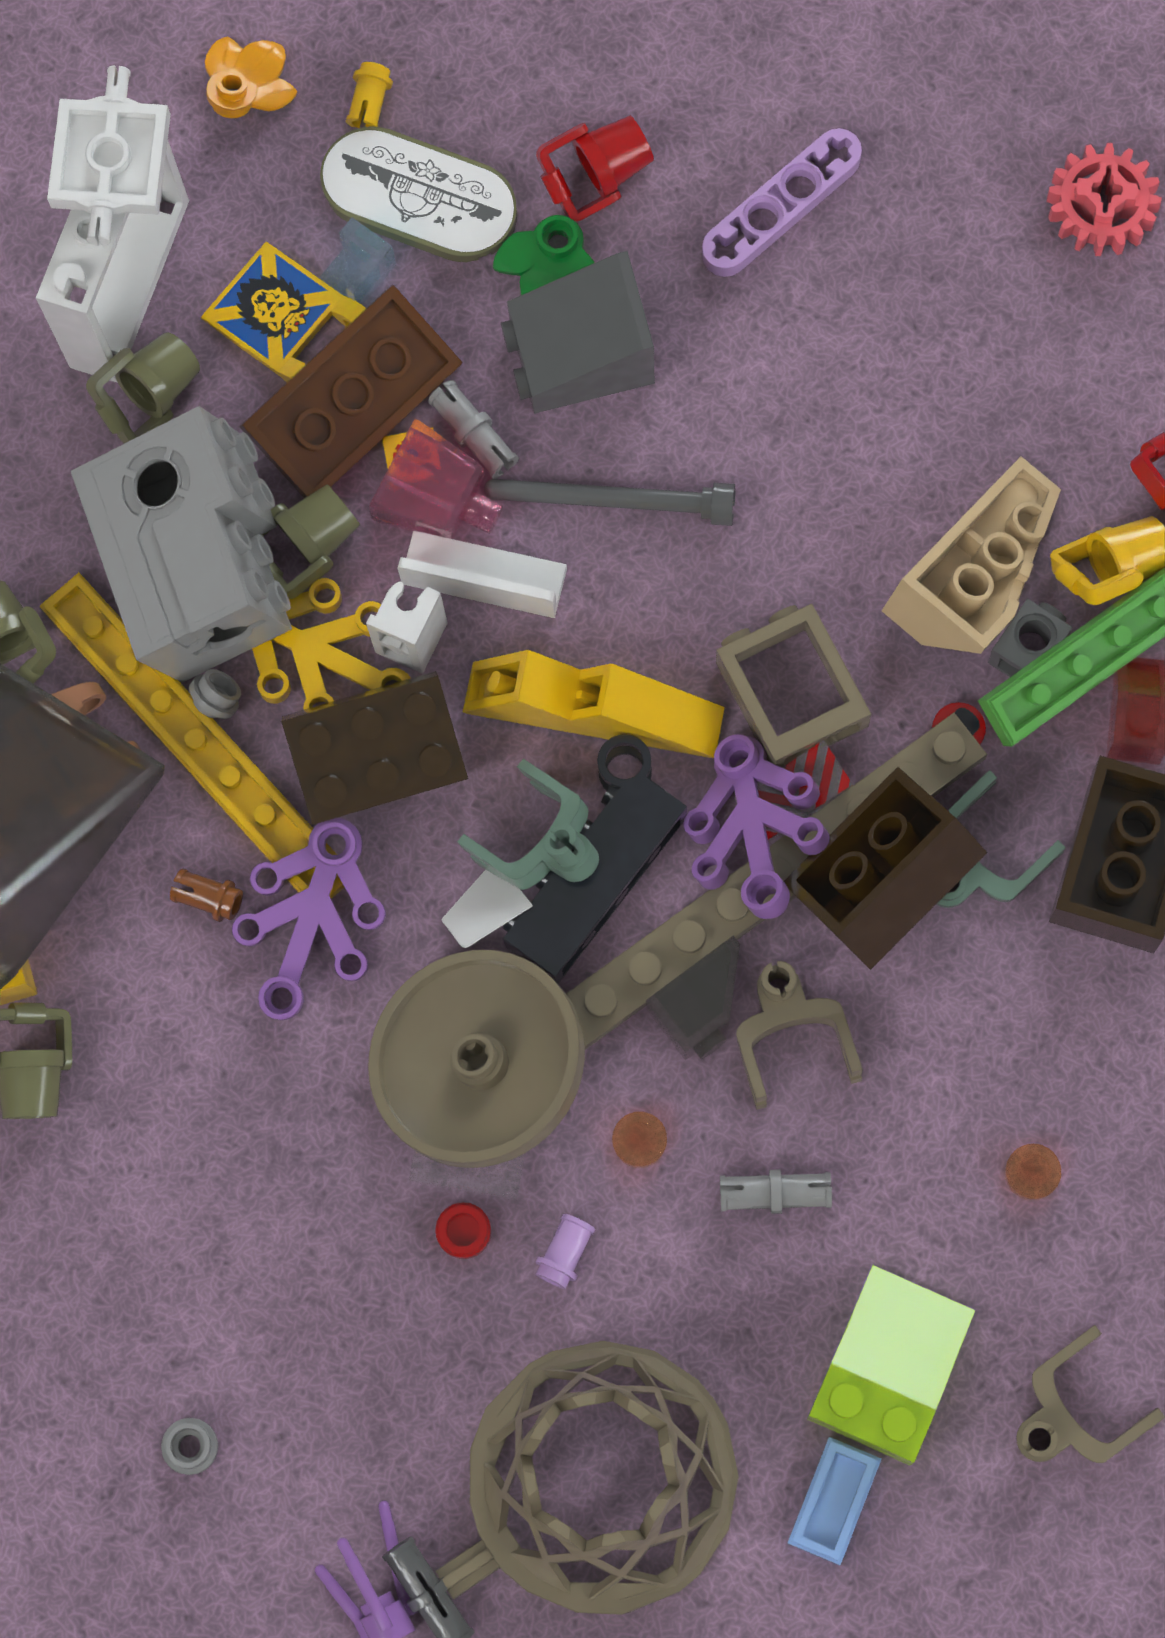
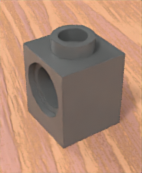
[988,598,1073,677]

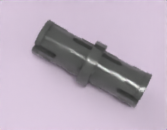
[382,1536,475,1638]

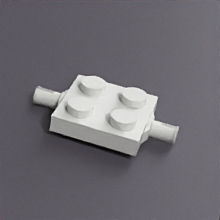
[47,65,171,246]

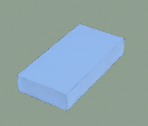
[787,1437,882,1565]

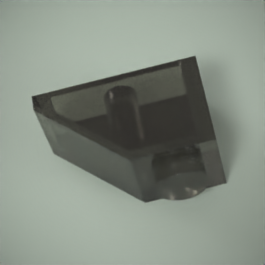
[646,936,740,1061]

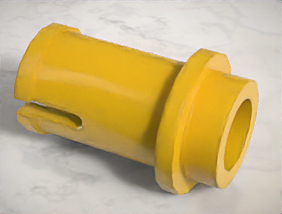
[345,62,393,128]

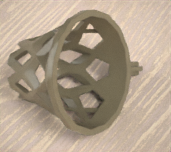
[435,1341,739,1615]

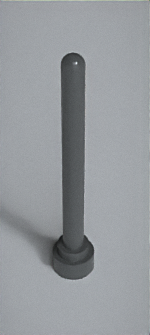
[484,479,735,526]

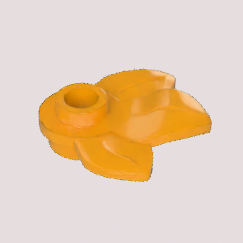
[205,37,297,118]

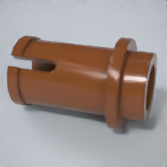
[170,868,243,922]

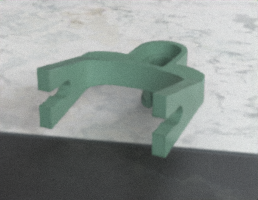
[457,759,599,890]
[936,770,1066,908]

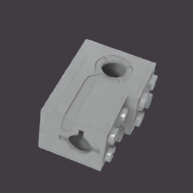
[71,406,292,682]

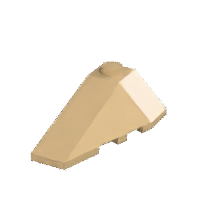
[882,456,1061,654]

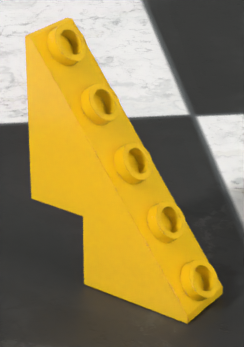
[462,650,725,758]

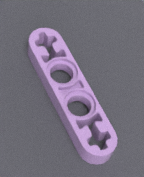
[702,128,862,277]

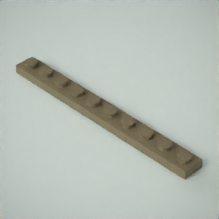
[566,713,987,1050]

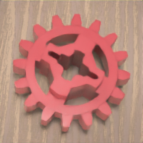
[1046,143,1162,257]

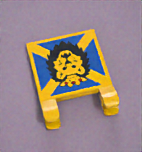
[201,241,366,382]

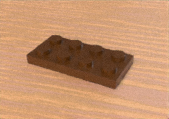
[239,285,463,498]

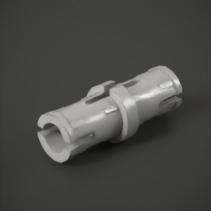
[428,380,519,479]
[720,1169,832,1214]

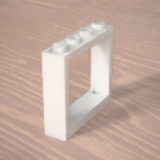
[36,141,189,383]

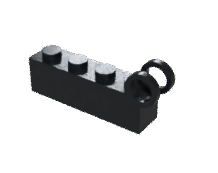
[503,734,687,984]

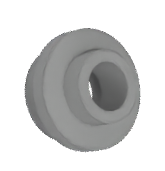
[189,669,241,719]
[161,1418,218,1475]

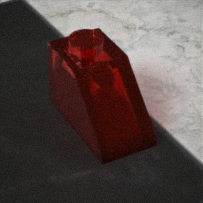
[1106,657,1165,765]

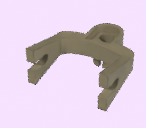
[736,961,863,1110]
[1016,1325,1165,1463]

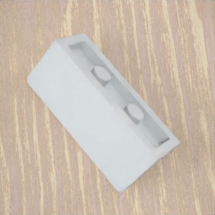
[397,531,567,618]

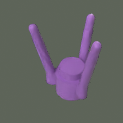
[315,1501,418,1638]

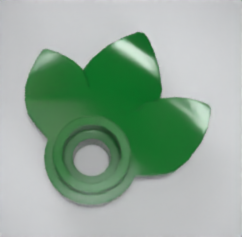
[493,215,594,295]

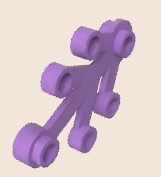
[683,734,830,919]
[232,818,386,1020]

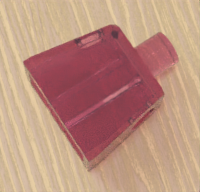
[369,419,503,539]

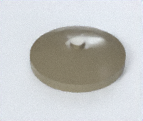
[368,950,585,1168]

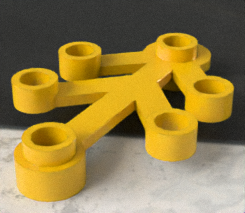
[252,578,411,710]

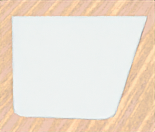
[442,870,533,948]

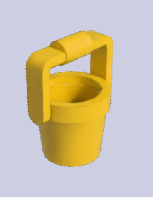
[1050,516,1165,605]

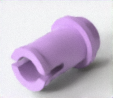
[535,1214,595,1289]

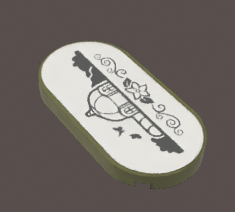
[320,127,517,262]

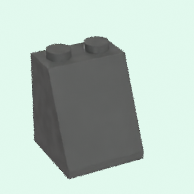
[501,251,655,414]

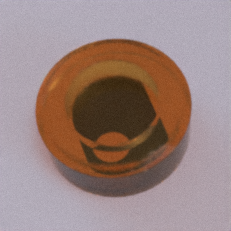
[612,1112,667,1168]
[1005,1144,1061,1200]

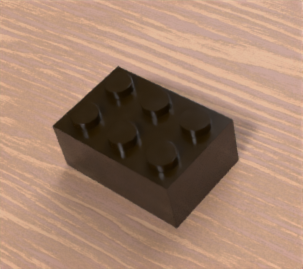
[281,671,468,825]
[1049,755,1165,954]
[783,767,988,970]

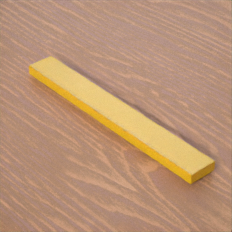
[39,572,344,899]

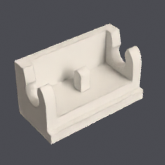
[366,582,448,673]

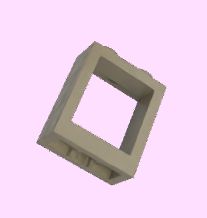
[716,603,871,768]

